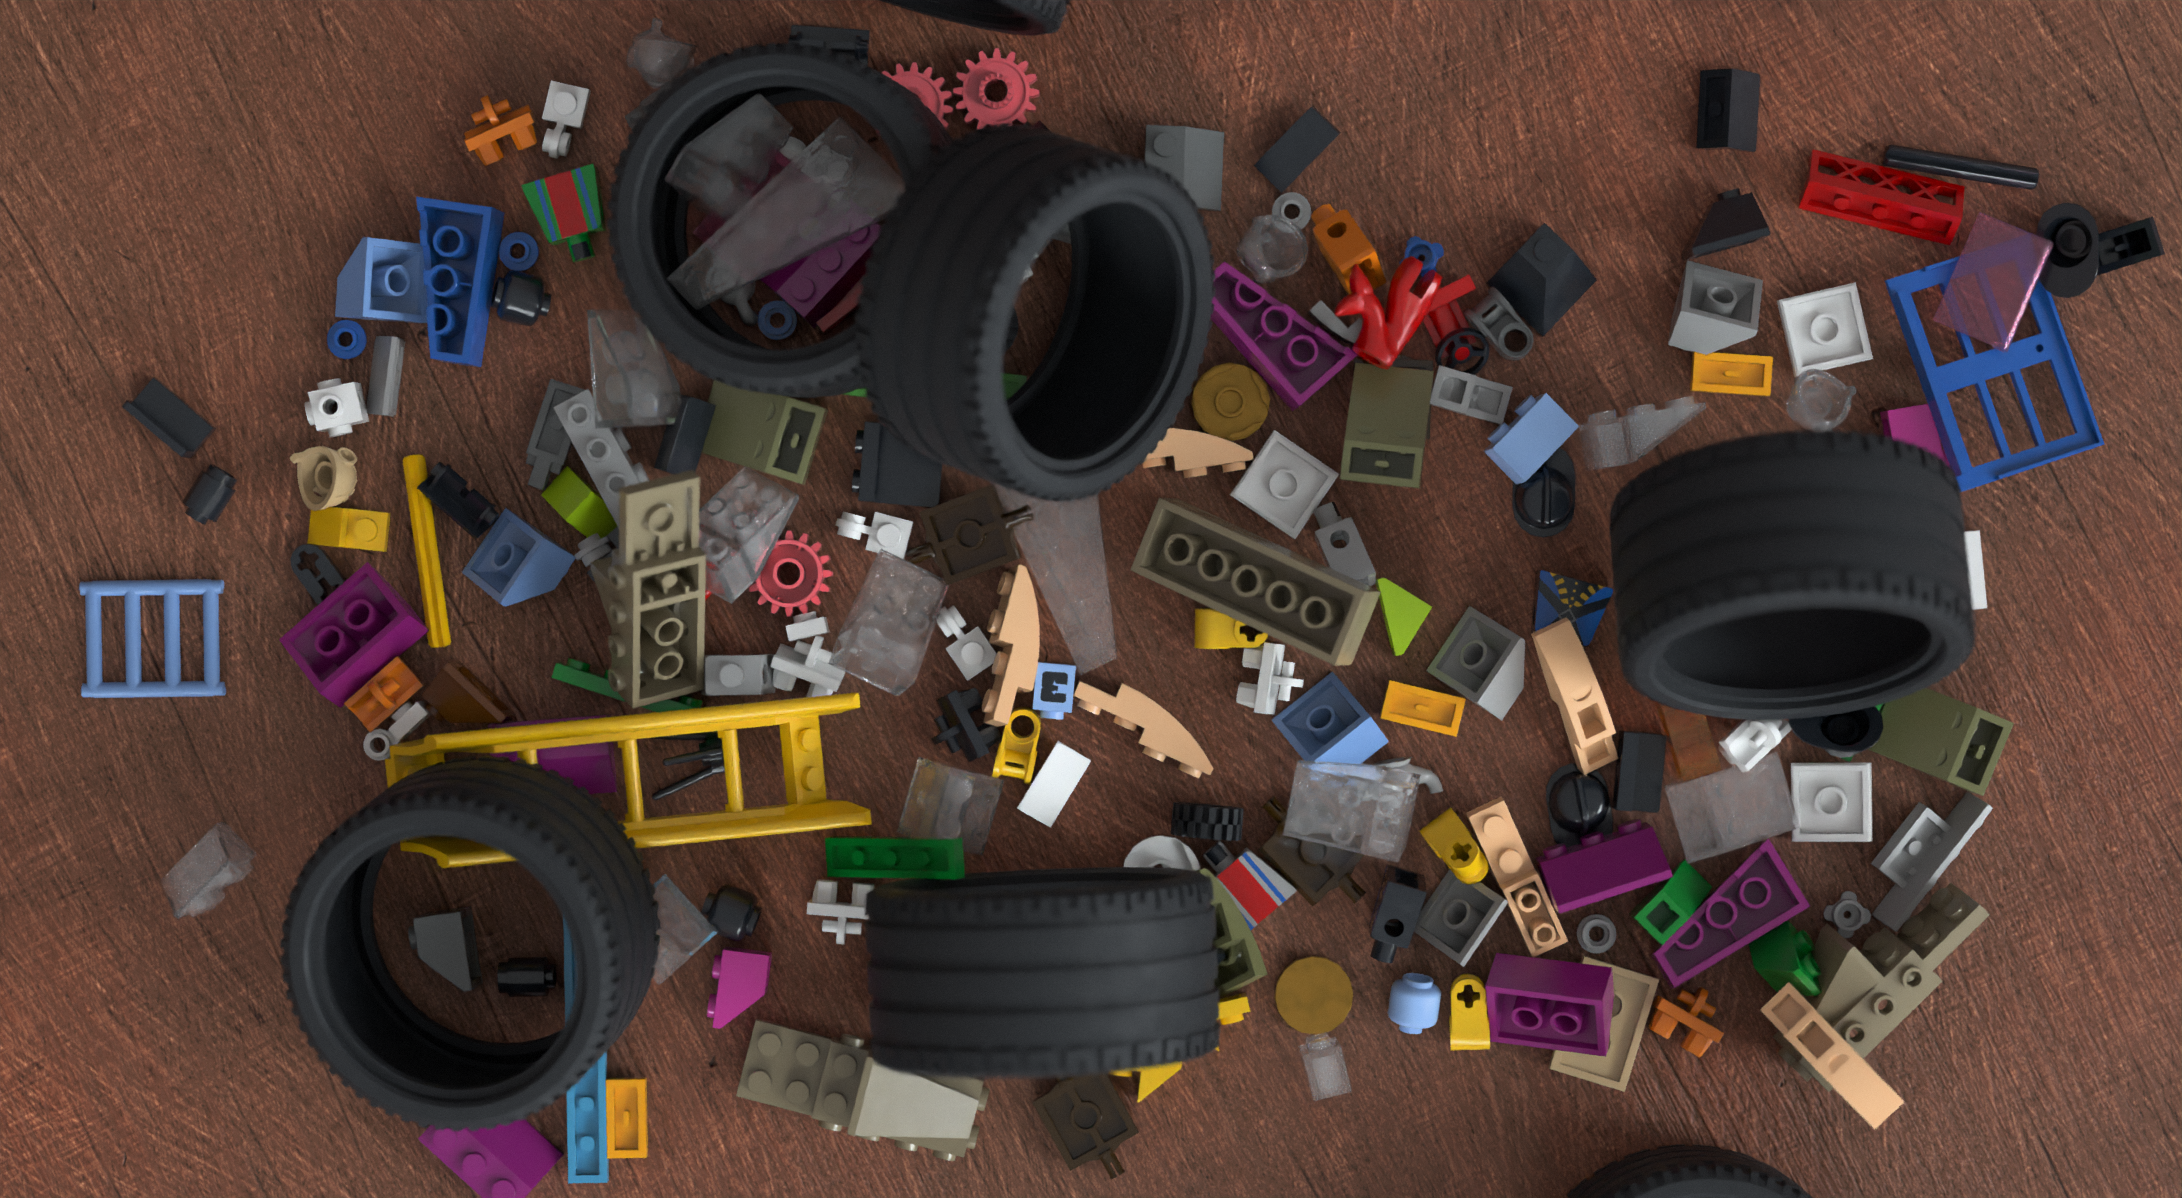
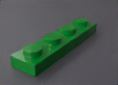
[551,657,703,712]
[825,836,965,879]

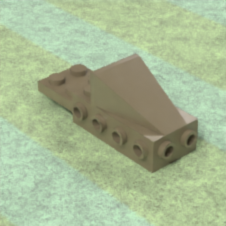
[591,470,706,709]
[1773,883,1990,1092]
[736,1019,990,1161]

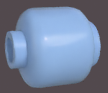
[1387,973,1442,1034]

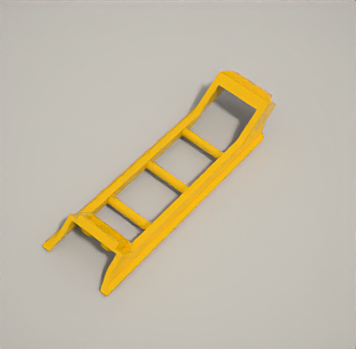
[385,692,872,868]

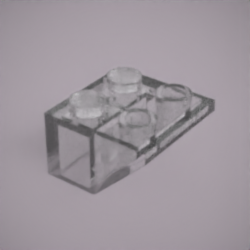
[897,757,1004,855]
[652,873,718,985]

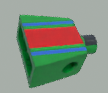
[521,164,606,262]

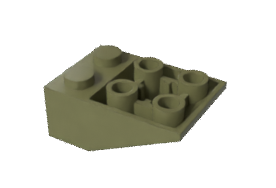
[1340,363,1434,489]
[702,380,828,485]
[1868,688,2014,796]

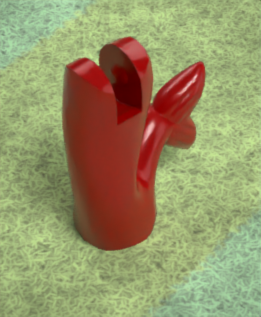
[1334,256,1442,370]

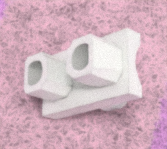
[770,635,847,697]
[1236,642,1304,715]
[1718,719,1792,773]
[806,879,875,945]

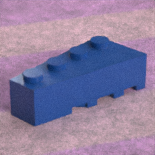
[416,197,505,368]

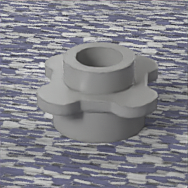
[1823,891,1871,938]

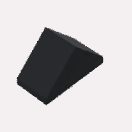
[2097,216,2165,275]

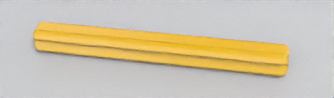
[403,454,451,648]

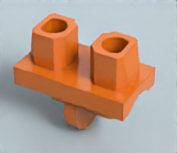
[464,95,537,166]
[344,656,424,733]
[1648,987,1724,1057]

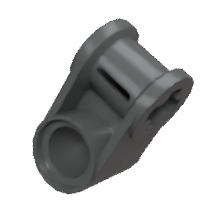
[1463,286,1534,361]

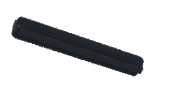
[1883,145,2039,190]

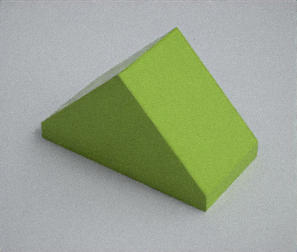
[541,466,617,538]
[1376,578,1432,656]

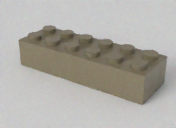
[1131,498,1381,666]

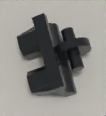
[931,688,1001,762]

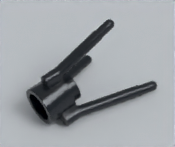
[651,731,725,800]

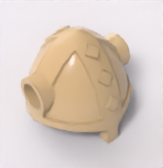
[290,446,357,511]

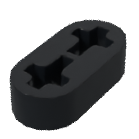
[290,544,346,605]

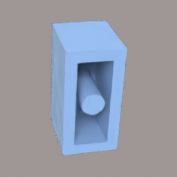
[1484,393,1579,485]

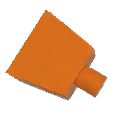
[1311,204,1386,295]

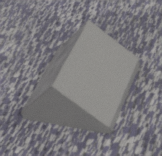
[1414,869,1508,967]

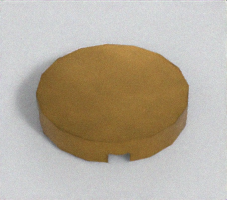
[1191,363,1270,441]
[1274,955,1353,1035]

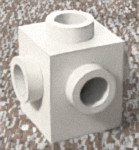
[305,378,369,437]

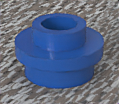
[499,232,539,271]
[758,301,797,340]
[327,320,367,359]

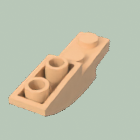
[1143,428,1254,478]
[982,564,1040,727]
[1532,617,1619,775]
[1073,681,1213,779]
[1466,797,1568,958]
[1760,982,1904,1129]

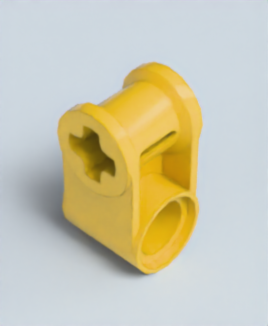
[1194,608,1268,649]
[992,707,1041,785]
[1419,807,1489,884]
[1449,973,1490,1051]

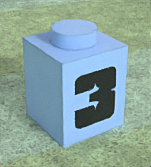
[1033,662,1076,719]

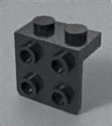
[852,422,942,507]

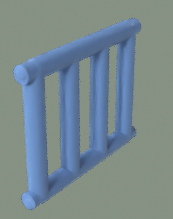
[79,579,226,698]

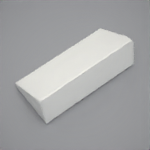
[1017,741,1091,828]

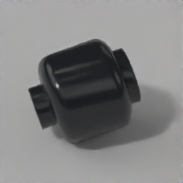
[491,270,551,326]
[701,884,762,941]

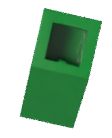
[1629,859,1712,945]
[1749,920,1822,996]

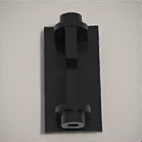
[788,25,870,66]
[417,461,499,540]

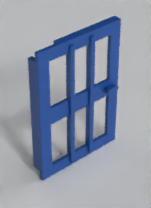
[1885,234,2104,492]

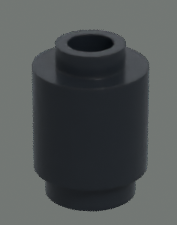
[182,464,238,525]
[497,957,556,997]

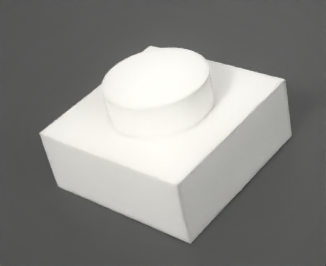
[785,611,830,642]

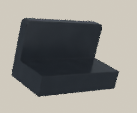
[1696,68,1760,152]
[122,377,216,458]
[654,393,716,474]
[1612,730,1667,813]

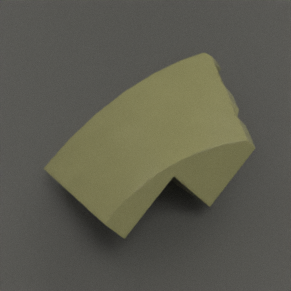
[1197,868,1267,997]

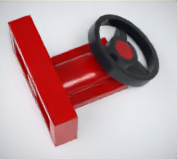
[1422,275,1490,375]

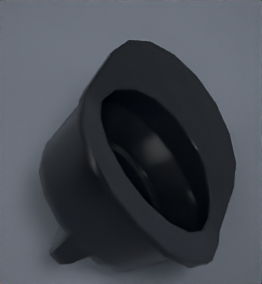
[2036,202,2099,298]
[1512,447,1575,537]
[1788,706,1884,758]
[1546,763,1613,848]

